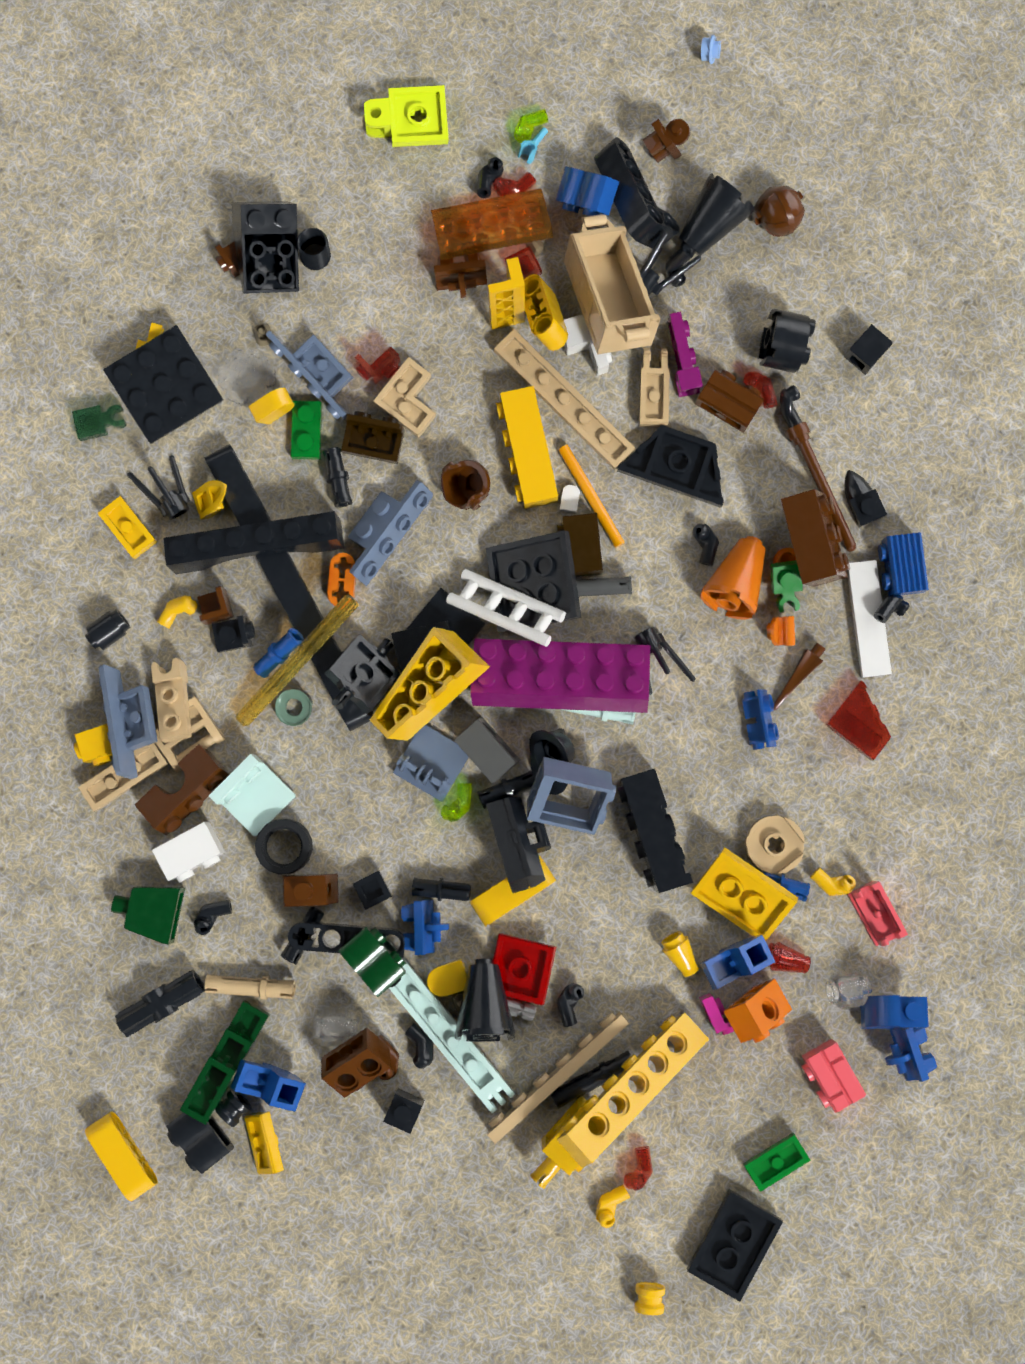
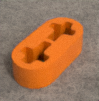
[327,553,356,608]

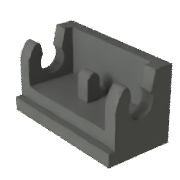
[454,717,520,784]

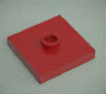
[493,933,557,1005]

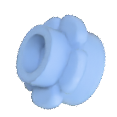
[701,34,721,64]

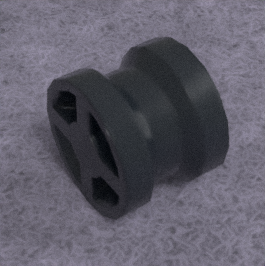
[215,1089,252,1127]

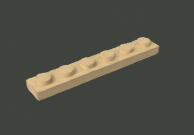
[494,329,635,470]
[487,1011,629,1144]

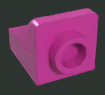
[699,993,734,1035]

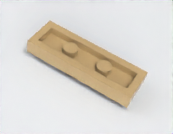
[78,743,170,812]

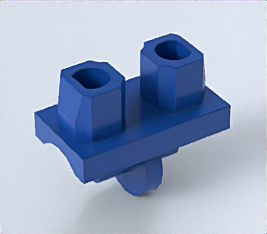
[401,900,449,955]
[885,1028,937,1082]

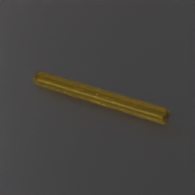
[236,595,359,726]

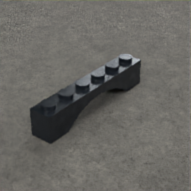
[163,511,344,575]

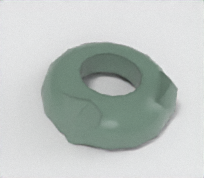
[275,689,313,726]

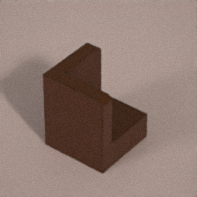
[197,586,234,625]

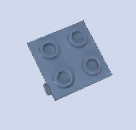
[393,725,469,802]

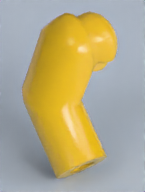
[157,595,198,629]
[810,867,856,896]
[595,1184,630,1228]

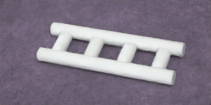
[446,569,566,647]

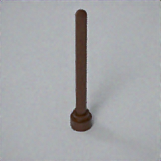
[785,422,856,552]

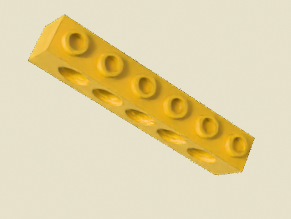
[557,1013,709,1168]

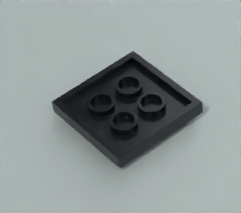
[103,325,224,444]
[486,530,582,633]

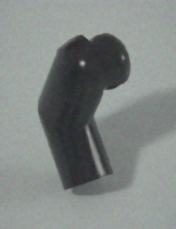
[665,245,693,287]
[780,385,802,428]
[693,523,719,566]
[194,900,232,935]
[404,1023,434,1069]

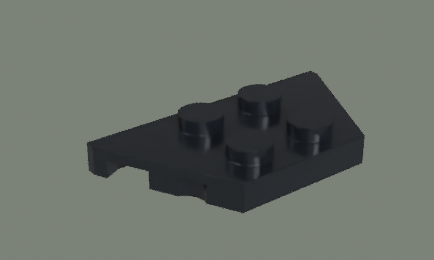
[617,425,724,508]

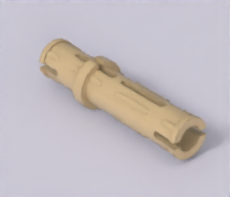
[204,974,296,1000]

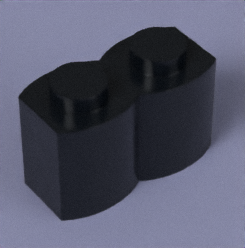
[166,1113,234,1174]

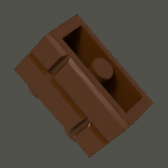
[695,370,764,433]

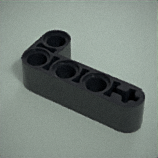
[594,137,680,249]
[288,921,405,987]

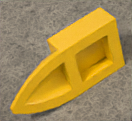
[192,480,227,520]

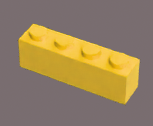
[496,386,558,509]

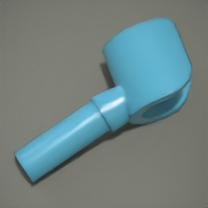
[518,127,548,164]

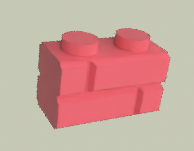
[801,1039,866,1113]

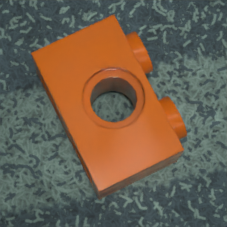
[723,978,792,1043]

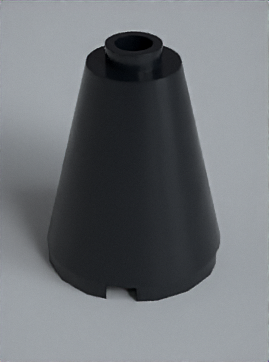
[678,173,755,256]
[455,958,515,1042]

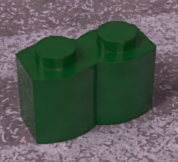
[338,925,406,997]

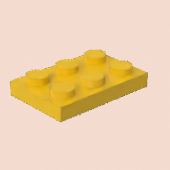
[691,847,798,941]

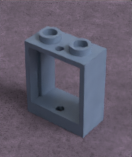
[527,756,616,835]

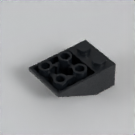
[232,201,299,294]

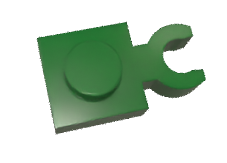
[770,560,803,613]

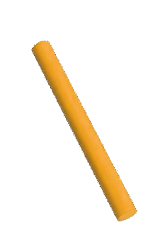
[558,444,625,548]

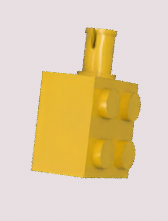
[530,1096,597,1189]

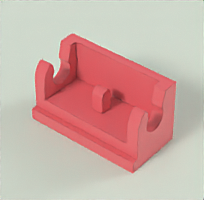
[847,881,908,946]

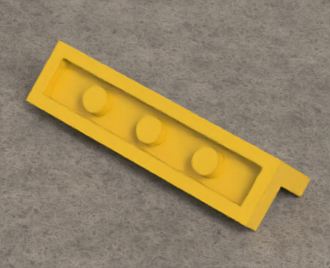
[488,257,525,330]

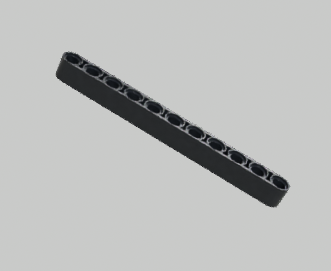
[204,444,374,732]

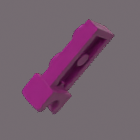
[667,311,703,397]

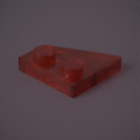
[825,681,891,761]

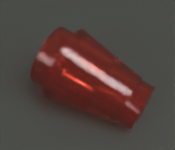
[768,942,811,974]

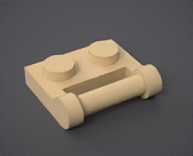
[155,696,226,773]

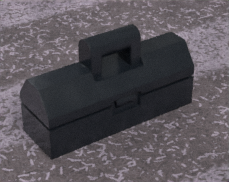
[486,797,551,893]

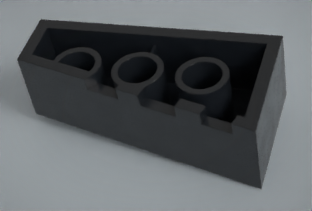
[616,768,693,893]

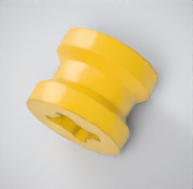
[634,1282,665,1315]

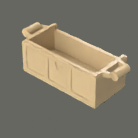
[564,214,661,355]

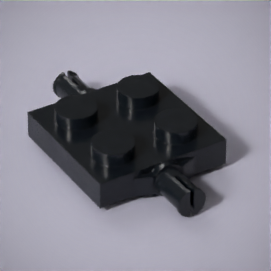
[324,634,401,714]

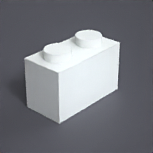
[152,822,225,883]

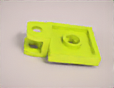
[364,85,449,147]

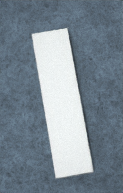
[847,560,892,678]

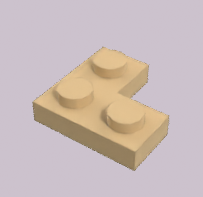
[373,357,436,438]

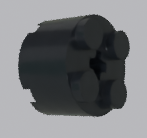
[759,308,816,373]

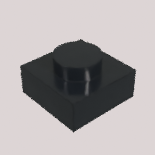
[353,870,392,910]

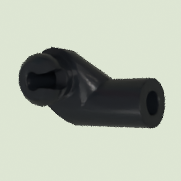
[477,157,504,199]
[874,595,910,623]
[557,983,584,1027]

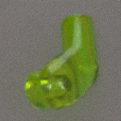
[514,108,548,143]
[441,783,472,822]

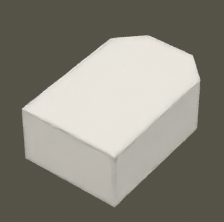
[559,485,580,513]

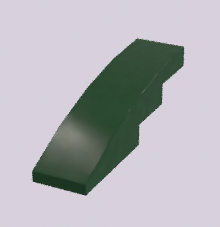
[180,1000,270,1125]

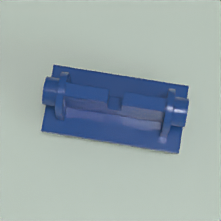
[742,689,779,750]

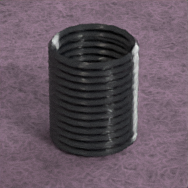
[297,228,331,270]

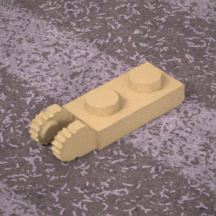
[639,347,670,427]

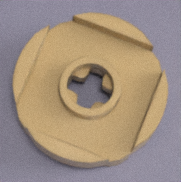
[745,816,805,874]

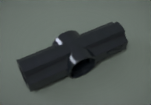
[115,969,205,1037]

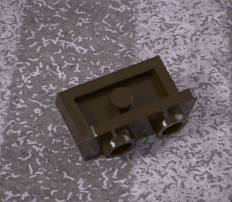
[341,411,405,464]

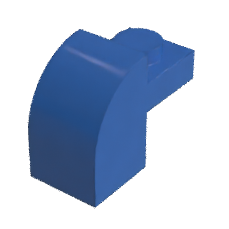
[700,935,775,990]
[860,995,929,1029]
[230,1059,306,1112]

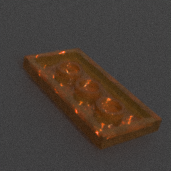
[431,188,553,260]

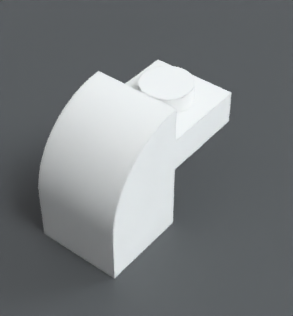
[564,315,612,376]

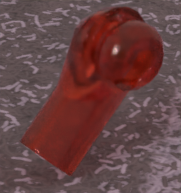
[493,172,536,199]
[743,371,778,409]
[624,1146,653,1191]

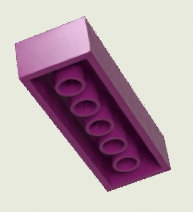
[470,638,650,713]

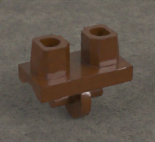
[642,119,690,163]
[434,252,487,298]

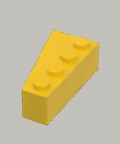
[370,627,490,741]

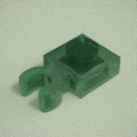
[72,405,127,441]

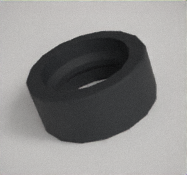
[255,819,313,875]

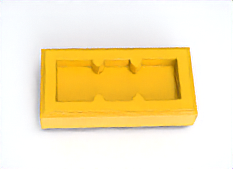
[244,1111,284,1174]

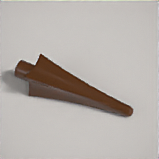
[774,643,826,710]

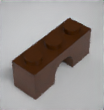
[134,744,230,836]

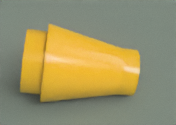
[661,931,699,977]

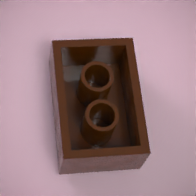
[781,489,850,587]

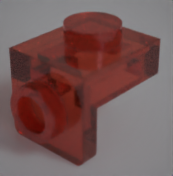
[354,347,401,385]

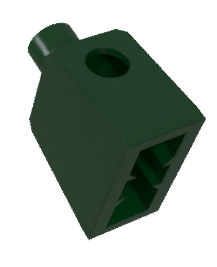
[111,886,185,945]

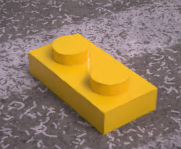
[97,496,157,559]

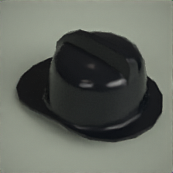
[529,728,575,795]

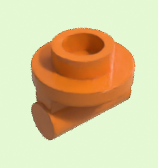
[767,616,795,646]

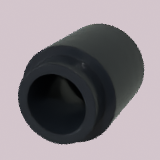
[85,609,131,650]

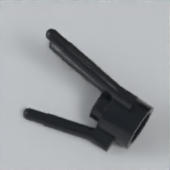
[639,232,702,296]
[127,455,191,520]
[634,627,696,695]

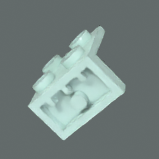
[209,754,296,836]

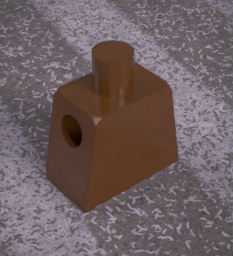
[282,873,339,907]

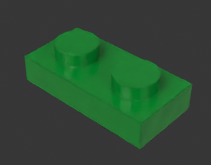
[291,401,322,460]
[743,1133,811,1192]

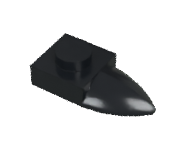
[844,470,887,528]

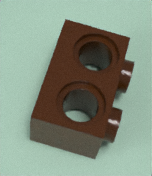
[321,1028,391,1098]

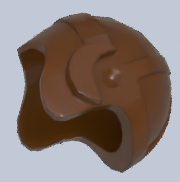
[752,186,805,237]
[441,460,491,511]

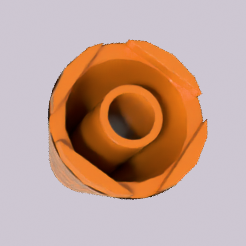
[700,536,766,620]

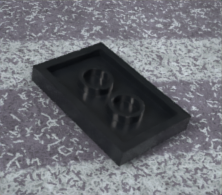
[686,1189,783,1302]

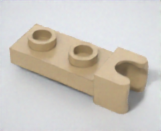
[151,658,192,743]

